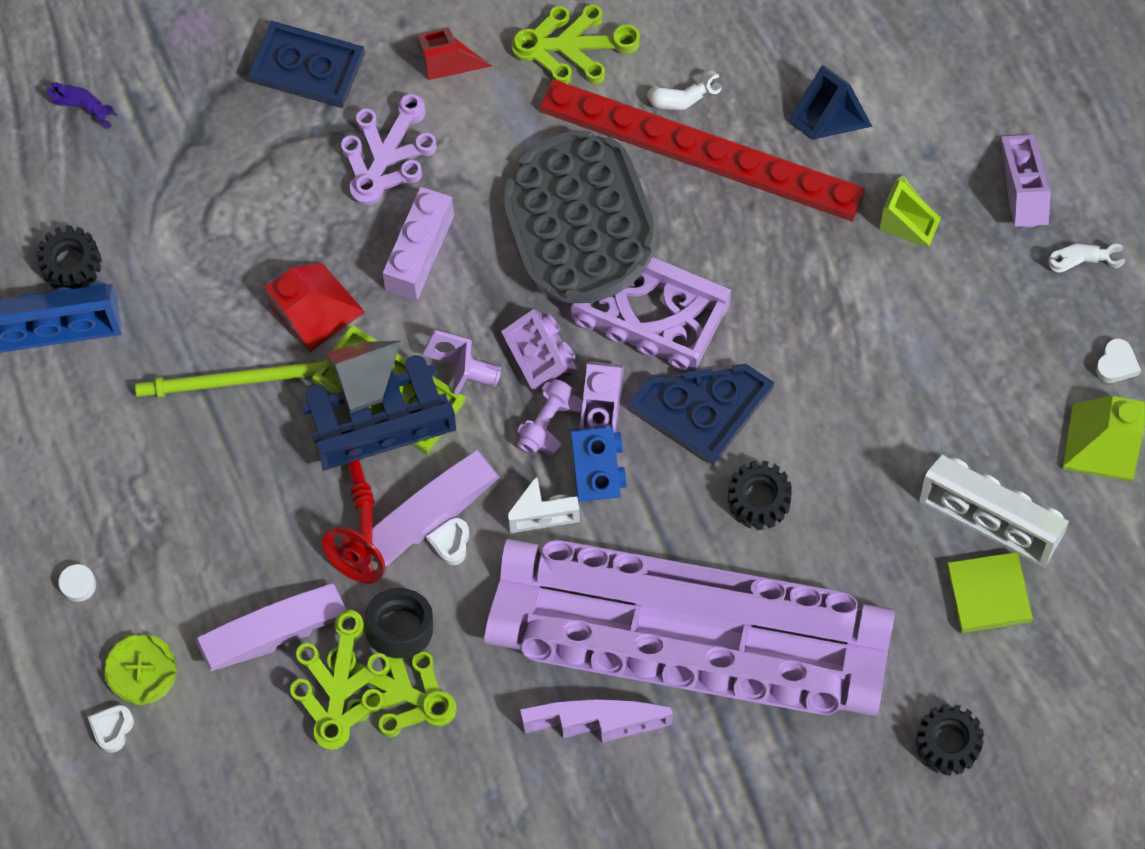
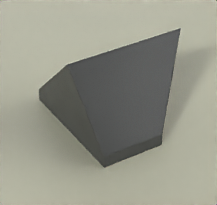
[325,341,401,413]

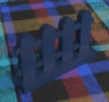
[301,355,456,471]

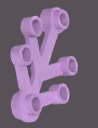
[341,94,437,205]

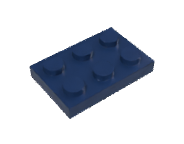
[248,20,365,108]

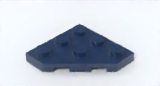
[629,364,774,466]

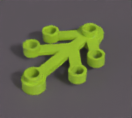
[511,4,640,85]
[290,610,390,750]
[327,647,457,738]

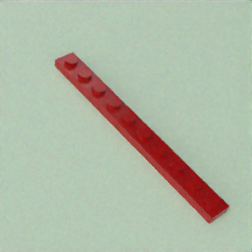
[540,79,865,222]

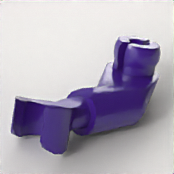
[47,82,118,129]

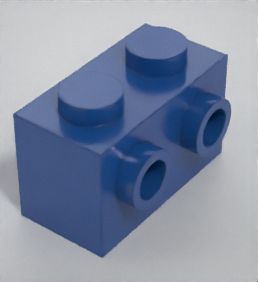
[570,424,627,502]

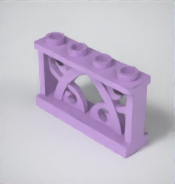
[571,257,731,371]

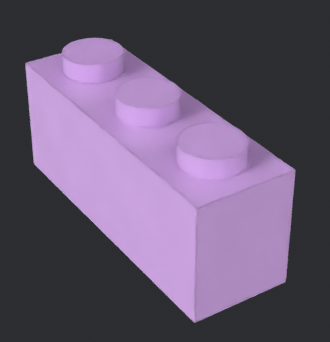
[382,187,454,301]

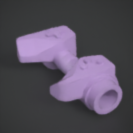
[517,379,583,456]

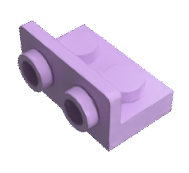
[501,309,578,390]

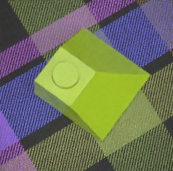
[1062,396,1145,482]

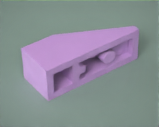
[1001,134,1051,228]

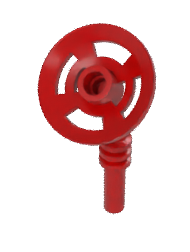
[322,460,386,584]

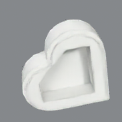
[1096,339,1141,383]
[426,518,470,565]
[88,705,134,753]

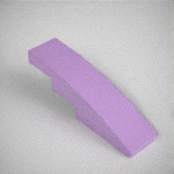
[372,450,500,566]
[196,583,346,672]
[520,699,673,743]

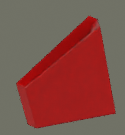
[417,28,492,80]

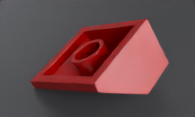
[264,263,364,352]

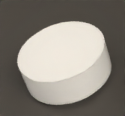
[59,564,96,602]

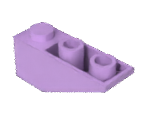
[580,361,624,432]

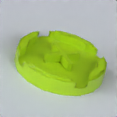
[105,634,177,706]

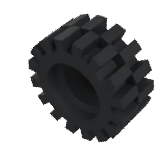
[36,226,102,289]
[728,461,792,530]
[915,704,984,776]

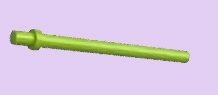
[135,361,324,398]

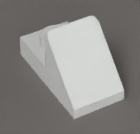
[508,477,580,533]

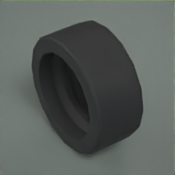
[365,588,433,658]

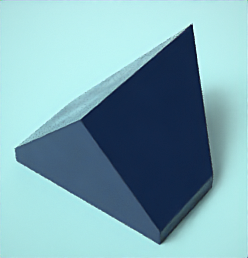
[789,65,873,140]

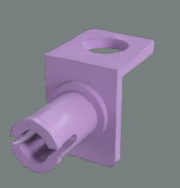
[423,330,501,395]

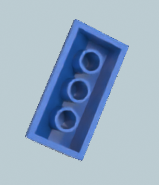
[0,283,122,353]

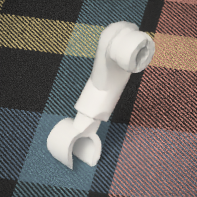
[647,70,722,110]
[1048,243,1125,273]

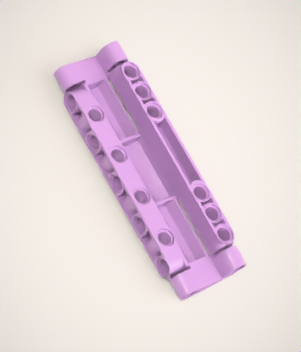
[484,539,896,717]

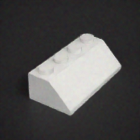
[919,455,1069,568]

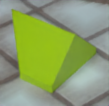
[880,175,941,247]

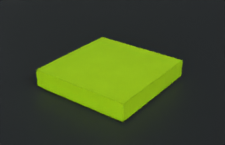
[947,552,1033,634]

